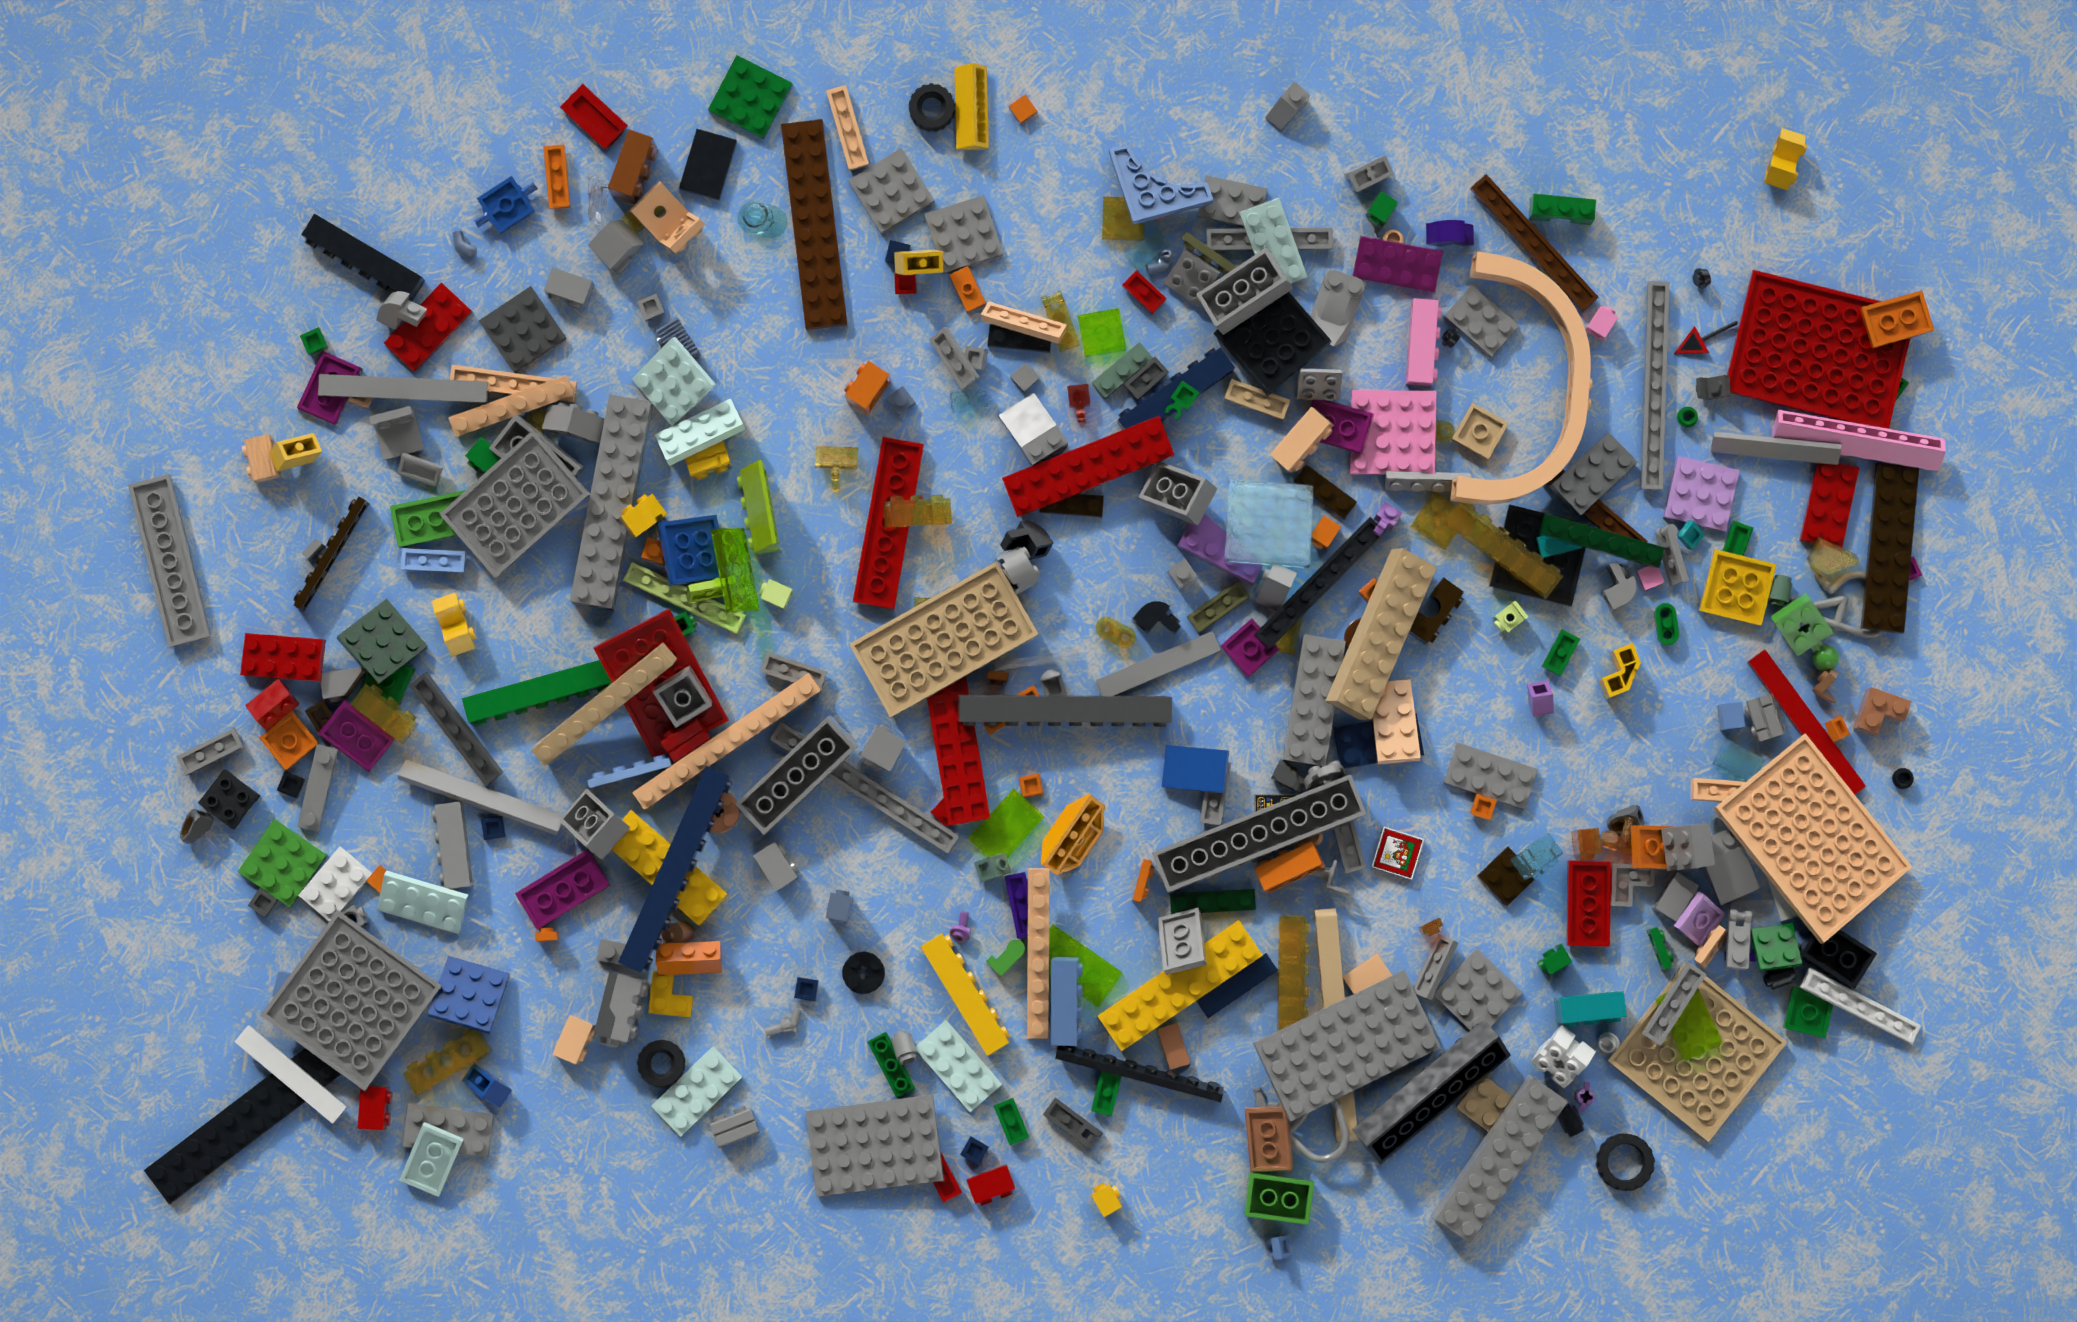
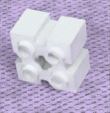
[1531,1025,1596,1089]

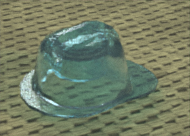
[738,201,787,238]

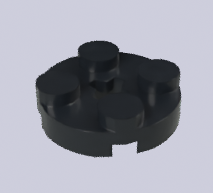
[842,951,885,994]

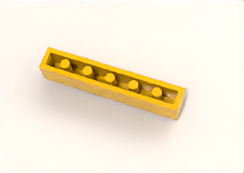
[920,933,1011,1056]

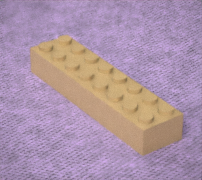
[1325,548,1437,720]

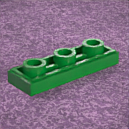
[867,1032,916,1098]

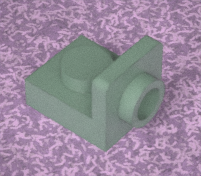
[974,853,1011,883]

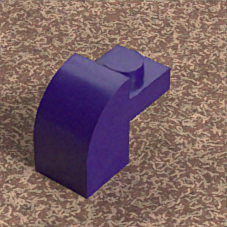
[1426,220,1474,247]

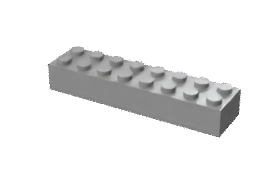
[1431,1074,1568,1243]

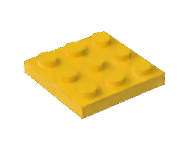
[1699,549,1777,626]

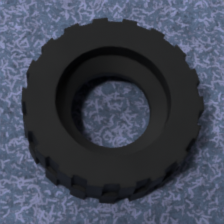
[909,83,955,132]
[637,1040,686,1087]

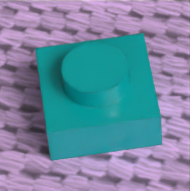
[1677,520,1705,550]

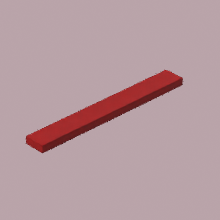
[1747,649,1866,795]

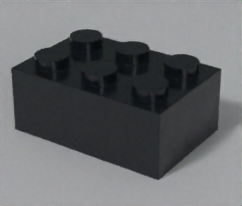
[1799,930,1877,989]

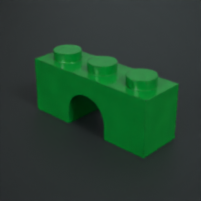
[1529,194,1596,225]

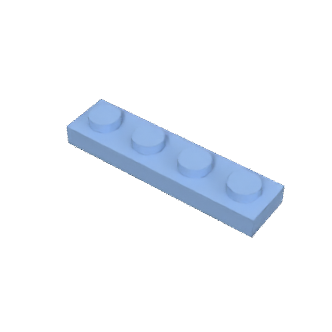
[587,754,674,788]

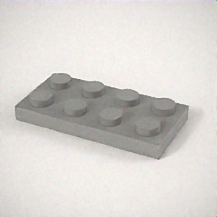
[1443,742,1538,810]
[402,1103,494,1157]

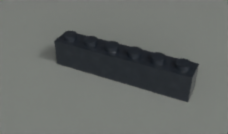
[301,213,425,301]

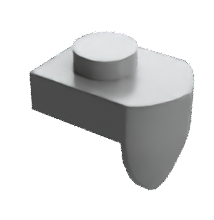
[1040,670,1067,695]

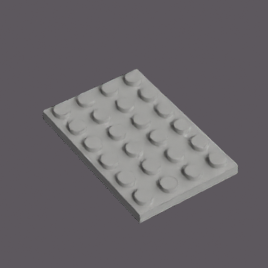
[439,430,590,578]
[806,1095,944,1197]

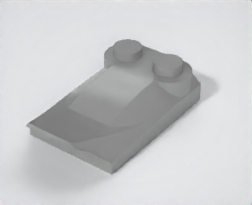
[1311,269,1366,347]

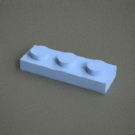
[401,548,466,573]

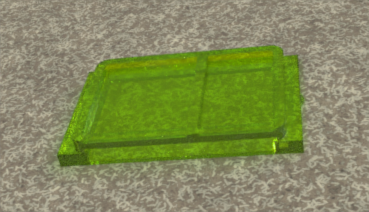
[968,788,1045,858]
[1655,989,1723,1061]

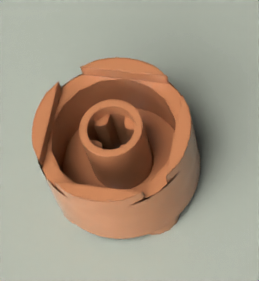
[711,793,741,834]

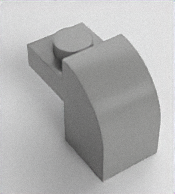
[376,291,427,329]
[1601,561,1636,612]

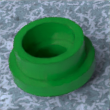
[1677,407,1698,428]

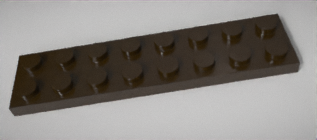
[1860,462,1919,634]

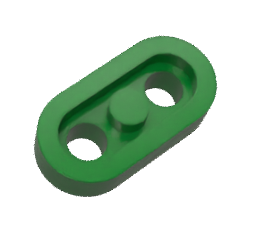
[1654,603,1679,646]

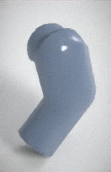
[453,231,477,258]

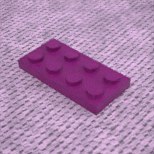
[1352,235,1443,293]
[515,849,611,930]

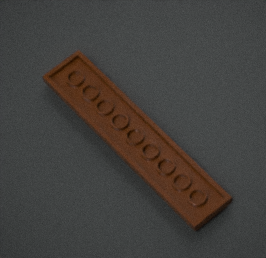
[781,119,848,330]

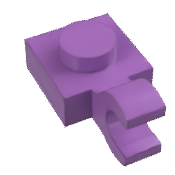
[1373,502,1402,537]

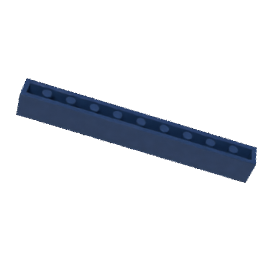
[618,766,733,973]

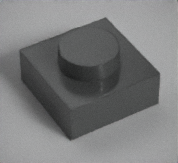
[248,888,279,918]

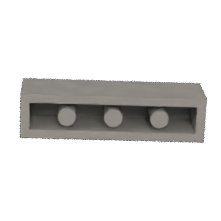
[432,802,473,890]

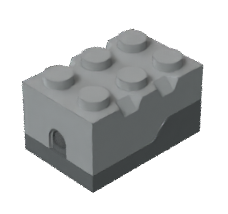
[594,971,649,1048]

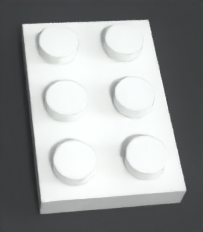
[298,846,372,921]

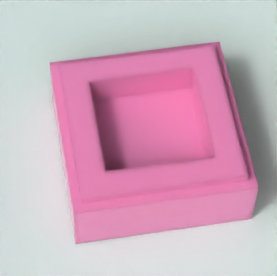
[1636,566,1665,591]

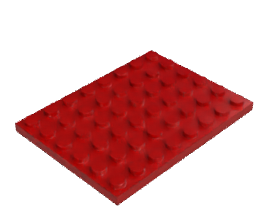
[1727,270,1911,429]

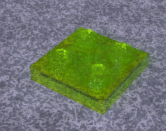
[1077,308,1126,357]

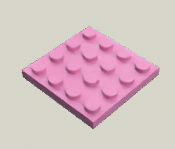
[1350,390,1437,475]

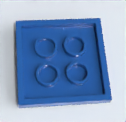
[657,515,729,586]
[428,956,510,1034]

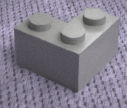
[542,402,605,443]

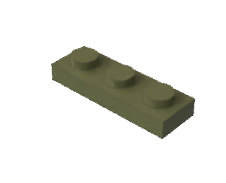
[1181,232,1236,275]

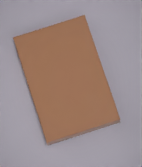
[1245,1106,1294,1172]

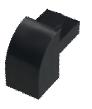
[1000,521,1053,560]
[1132,601,1181,635]

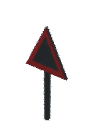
[1674,321,1738,354]

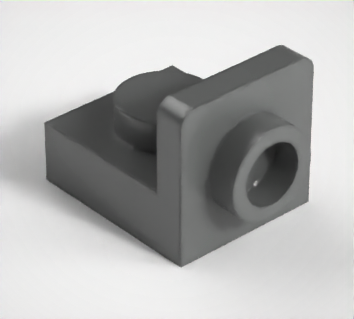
[1696,375,1731,400]

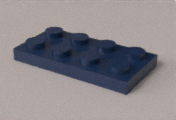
[1333,713,1424,769]

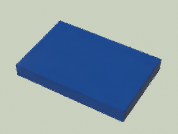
[1162,745,1230,793]

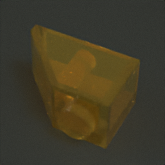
[1807,538,1859,574]

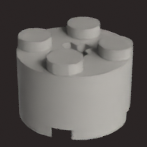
[995,546,1041,595]

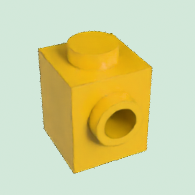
[1091,1182,1122,1217]

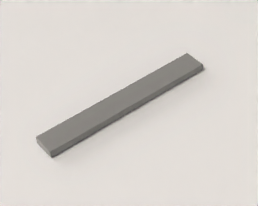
[318,374,488,403]
[398,759,563,836]

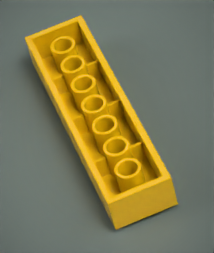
[1097,920,1263,1051]

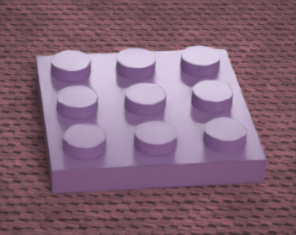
[1663,456,1740,532]

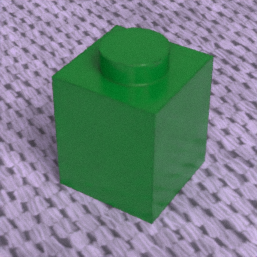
[1365,191,1399,227]

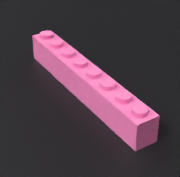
[1772,410,1946,471]

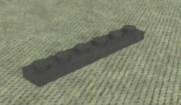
[409,672,504,786]

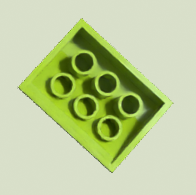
[737,460,781,555]

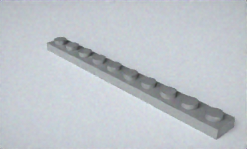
[1640,281,1670,491]
[770,721,960,854]

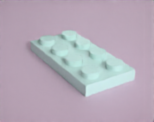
[1239,198,1307,283]
[655,399,746,466]
[377,871,468,934]
[915,1020,1002,1112]
[651,1046,743,1137]

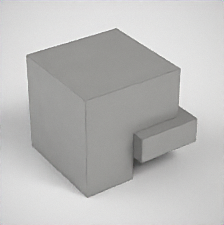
[588,220,644,274]
[858,724,906,771]

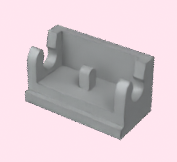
[1344,155,1394,192]

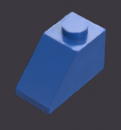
[462,1063,512,1107]

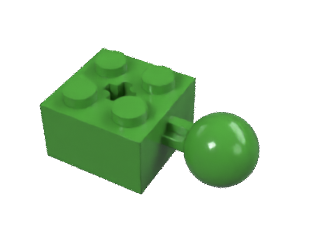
[1771,593,1839,671]

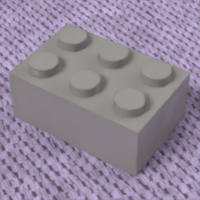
[1138,462,1217,526]
[559,788,630,860]

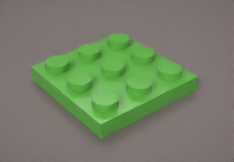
[237,819,328,908]

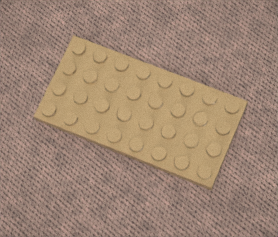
[849,561,1039,718]

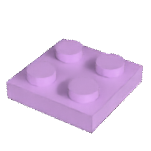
[1674,892,1725,947]

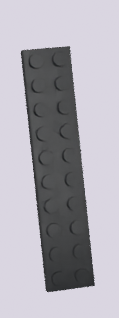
[144,1048,342,1204]

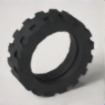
[1596,1133,1655,1191]

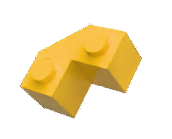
[1764,128,1807,191]
[619,494,667,538]
[432,592,477,657]
[1598,643,1641,699]

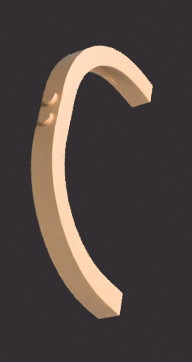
[1450,252,1593,505]

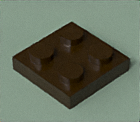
[1477,846,1537,906]

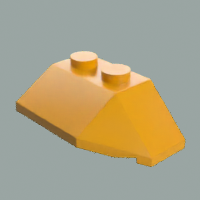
[1040,794,1105,876]

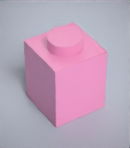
[1585,306,1618,341]

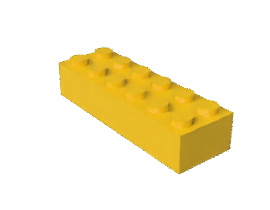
[612,810,729,926]

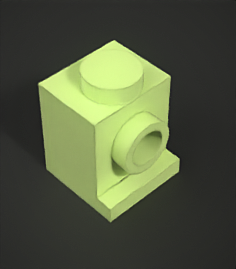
[1493,600,1528,634]

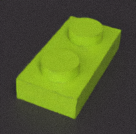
[686,577,731,603]

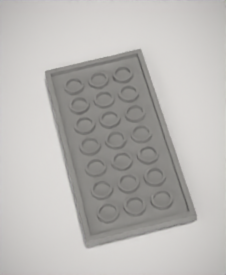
[1253,970,1441,1121]

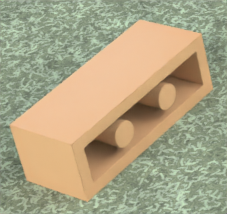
[1270,407,1334,473]

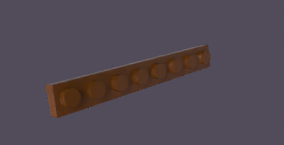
[1470,174,1599,312]

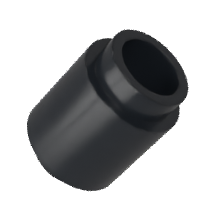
[1762,967,1796,990]
[1557,1104,1585,1137]

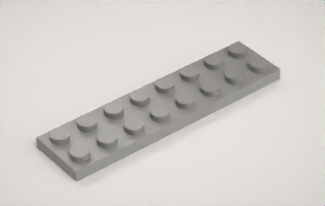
[128,474,211,648]

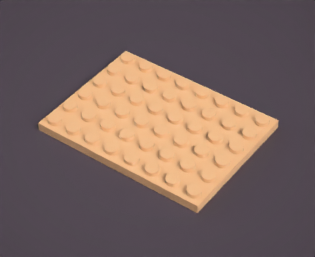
[1713,734,1912,944]

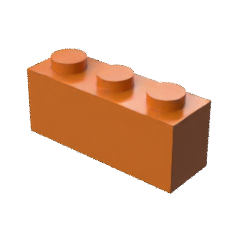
[1254,840,1326,894]
[656,941,722,975]

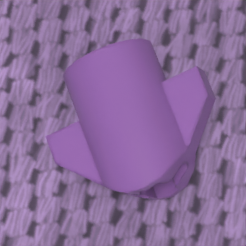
[1574,1081,1595,1112]

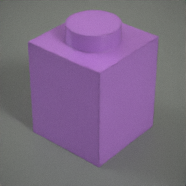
[1527,681,1554,717]

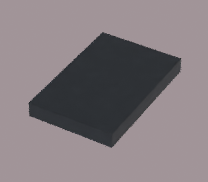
[679,129,737,201]

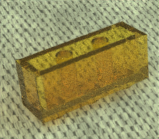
[884,495,952,528]
[350,684,419,744]

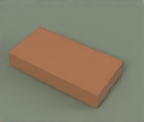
[1157,1023,1191,1070]

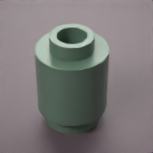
[1768,575,1793,607]

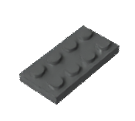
[1550,432,1638,517]

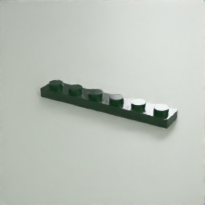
[1539,514,1665,568]

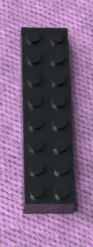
[1352,1020,1511,1165]

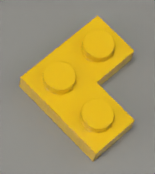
[648,971,694,1018]

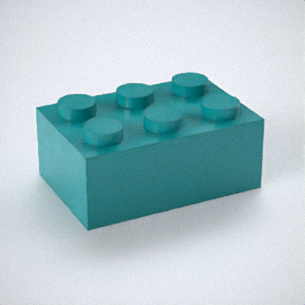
[1554,991,1627,1027]

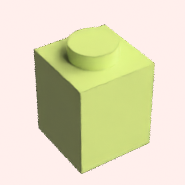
[759,579,793,610]

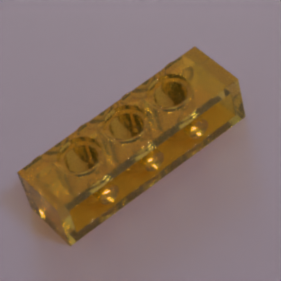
[403,1029,493,1096]

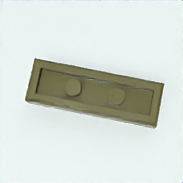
[1187,580,1250,634]

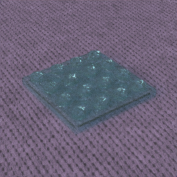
[1225,479,1313,568]

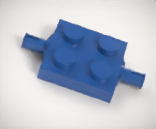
[473,176,538,235]

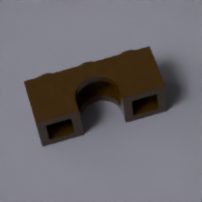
[1409,577,1464,645]

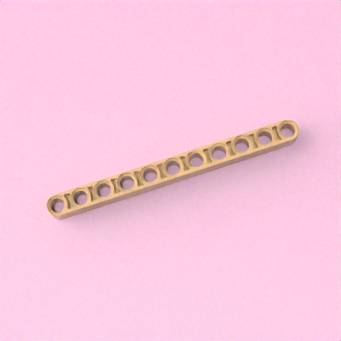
[1314,908,1358,1143]

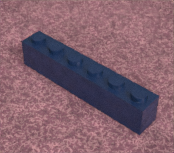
[1117,347,1235,430]

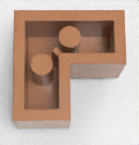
[1853,687,1912,736]

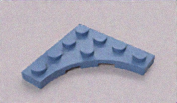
[1109,144,1213,225]

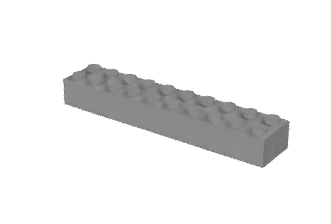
[570,394,653,611]
[1152,774,1367,894]

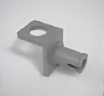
[1310,860,1352,896]

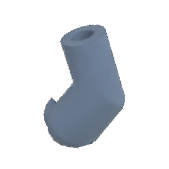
[1146,249,1173,275]

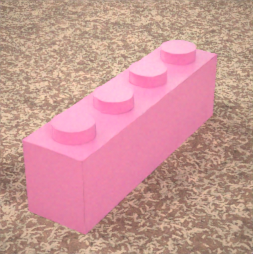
[1406,298,1442,387]

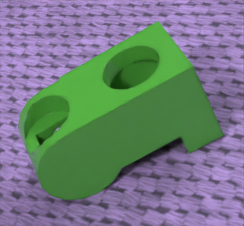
[986,939,1025,976]

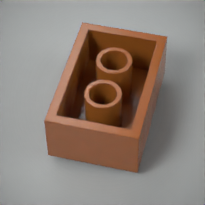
[608,129,658,205]

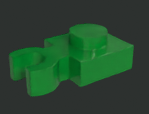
[1165,381,1200,421]

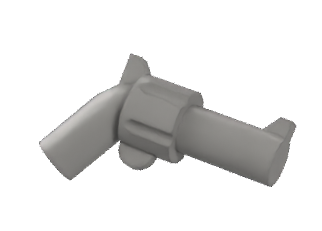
[764,1008,801,1039]

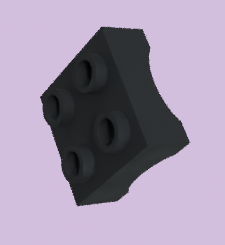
[198,769,261,829]

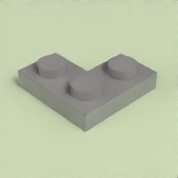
[1611,863,1655,907]

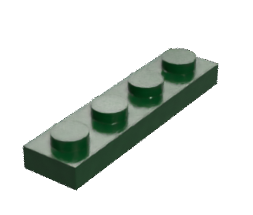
[1169,889,1256,914]

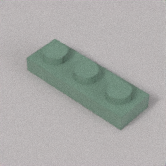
[1092,342,1153,399]

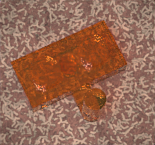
[1596,818,1634,856]

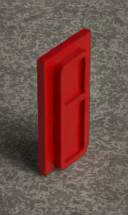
[560,83,628,150]

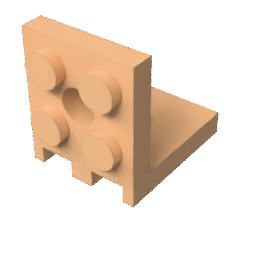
[629,181,705,254]

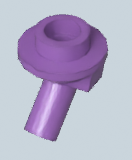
[949,911,971,942]

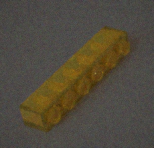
[1444,502,1563,599]
[1277,916,1310,1031]

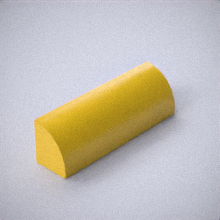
[954,63,989,151]

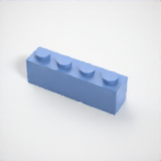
[1051,957,1083,1046]

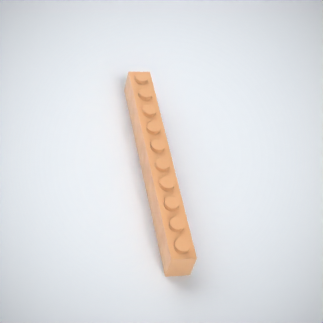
[632,673,822,810]

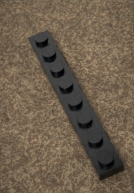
[1254,517,1385,650]
[1055,1046,1224,1102]

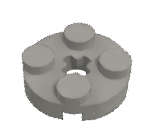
[1303,761,1346,791]

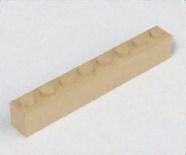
[531,643,677,766]

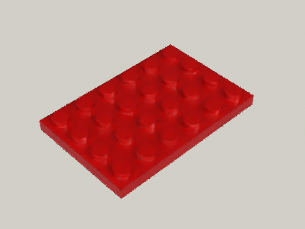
[593,608,729,758]

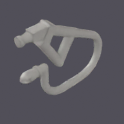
[1789,571,1885,638]
[1253,1087,1349,1163]

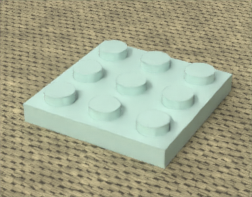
[632,337,716,426]

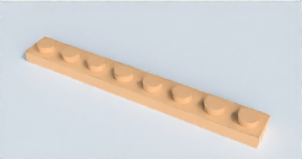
[1027,868,1050,1039]

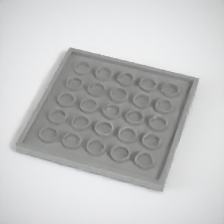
[261,910,442,1091]

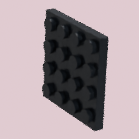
[1213,292,1332,396]
[1489,504,1591,607]

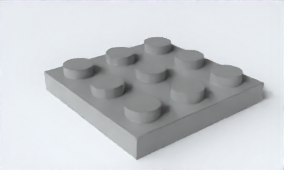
[848,148,934,234]
[924,195,1003,274]
[1434,948,1523,1031]

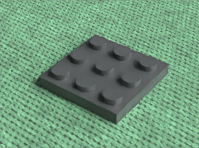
[479,286,567,373]

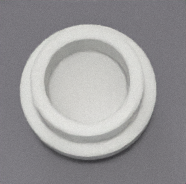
[1598,1032,1620,1053]

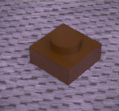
[987,670,1009,686]

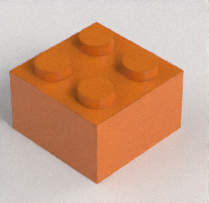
[844,360,891,416]

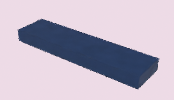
[1196,953,1278,1018]

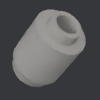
[891,1031,917,1065]

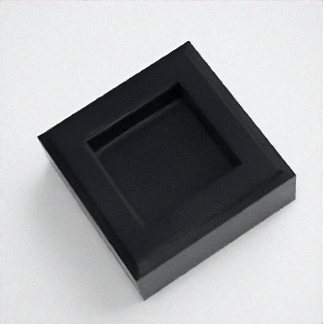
[277,771,306,798]

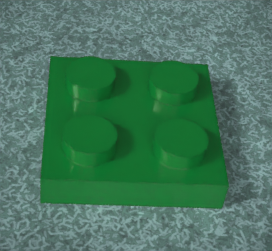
[1750,923,1802,972]
[1783,987,1833,1038]

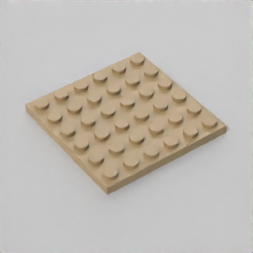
[1607,961,1787,1142]

